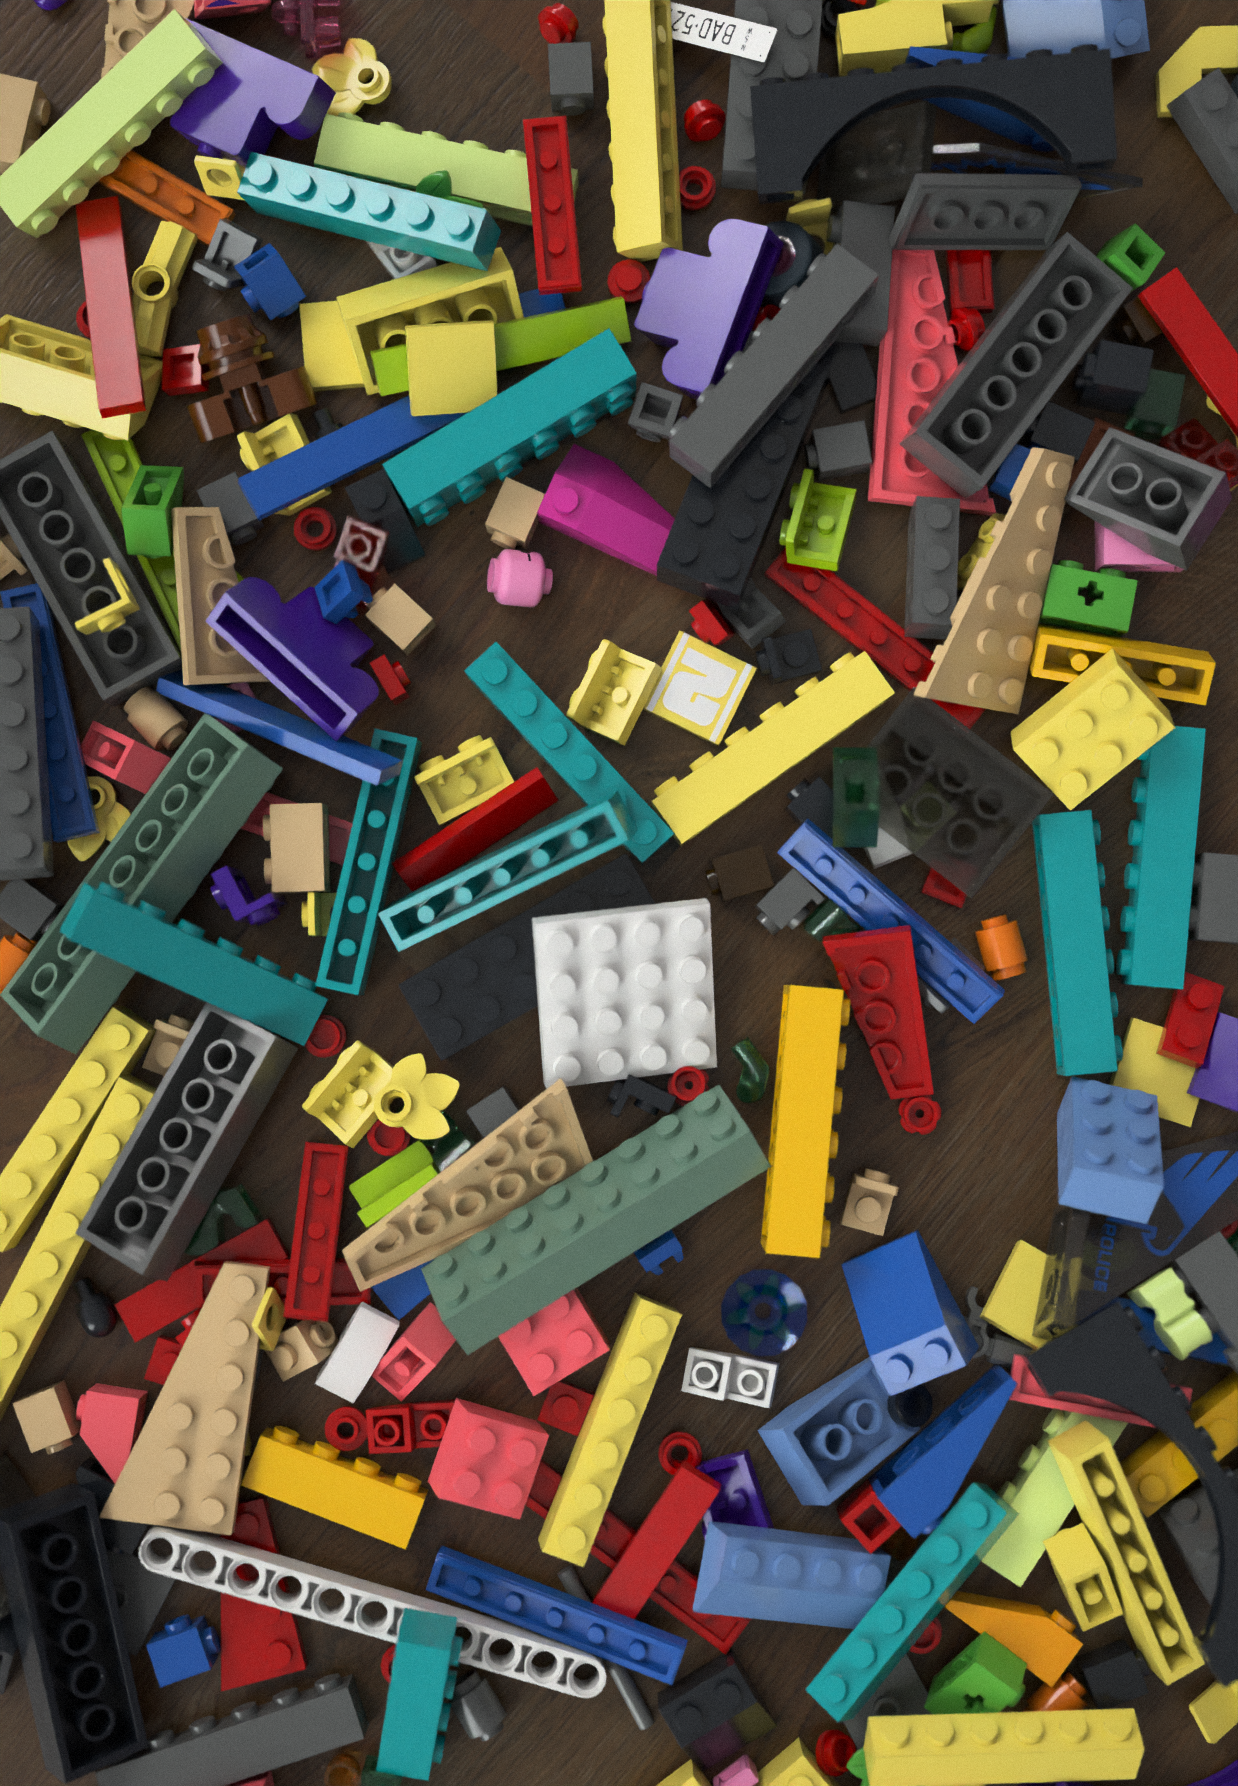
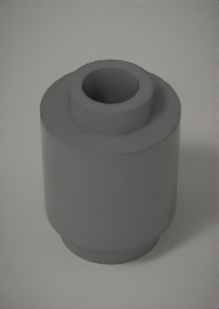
[448,1669,507,1742]

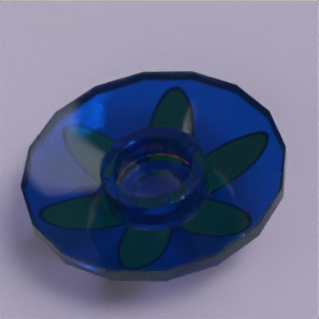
[721,1269,807,1356]

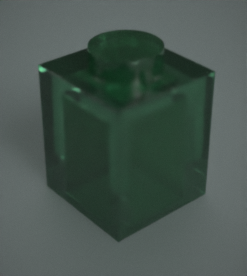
[1124,369,1185,439]

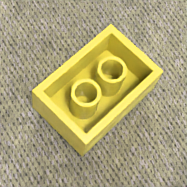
[1010,648,1175,811]

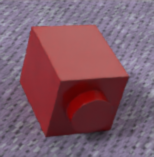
[836,1479,902,1554]

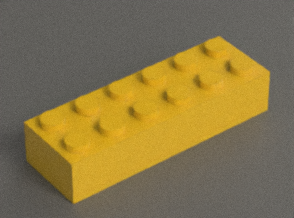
[760,985,850,1258]

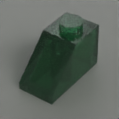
[832,747,880,848]

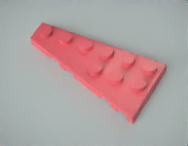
[868,250,996,516]

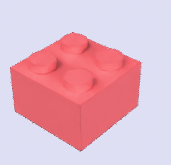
[498,1288,610,1396]
[428,1398,549,1520]

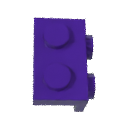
[210,866,287,927]
[695,1449,774,1541]

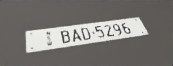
[670,2,778,62]

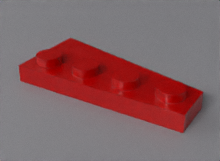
[822,925,934,1100]
[221,1495,308,1692]

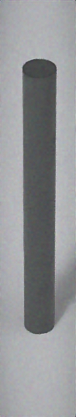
[557,1565,655,1730]

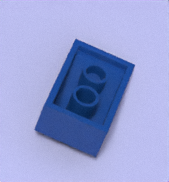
[841,1230,979,1396]

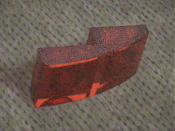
[1158,417,1238,488]
[334,515,390,609]

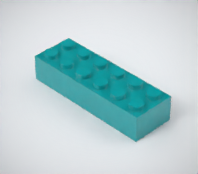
[382,328,637,527]

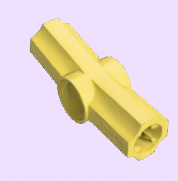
[132,221,198,357]

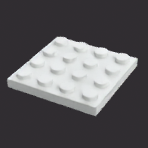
[532,898,717,1089]

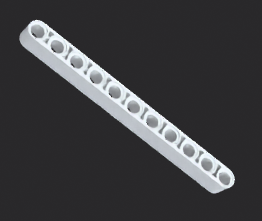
[139,1525,606,1698]

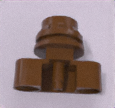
[187,313,318,443]

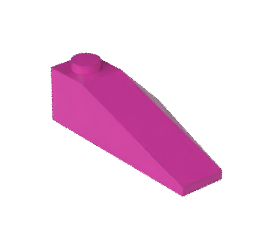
[537,444,675,576]

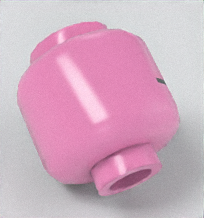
[487,549,553,608]

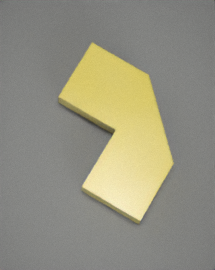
[1155,25,1238,118]

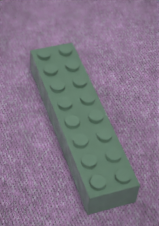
[0,713,283,1054]
[421,1084,771,1355]

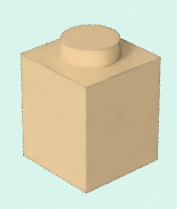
[485,477,545,550]
[365,583,436,656]
[12,1380,81,1454]

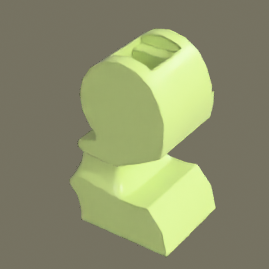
[1127,1268,1213,1360]

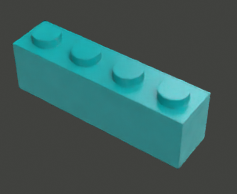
[376,1608,463,1781]

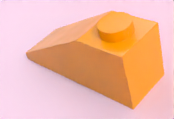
[944,1591,1083,1687]

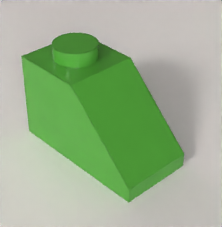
[121,465,184,559]

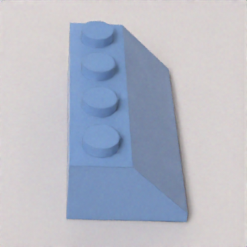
[693,1521,891,1629]

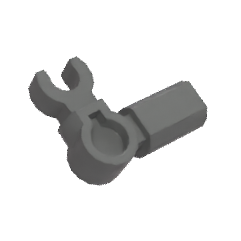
[963,1286,1033,1369]

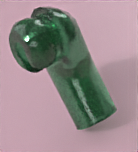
[731,1036,770,1104]

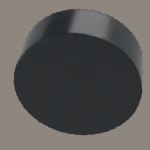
[887,1384,933,1427]

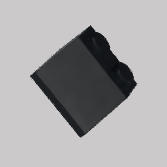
[657,1648,777,1772]

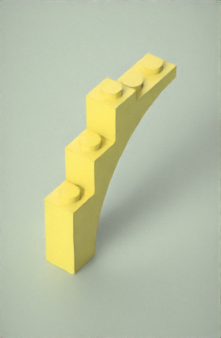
[835,0,999,77]

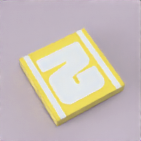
[643,631,757,746]

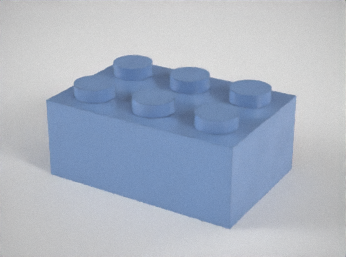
[1057,1076,1164,1224]

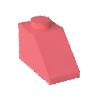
[81,720,172,794]
[371,1302,456,1402]
[76,1383,148,1484]

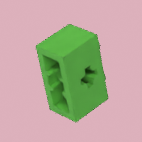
[1039,560,1138,637]
[924,1631,1027,1715]

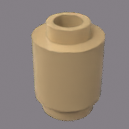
[124,687,188,751]

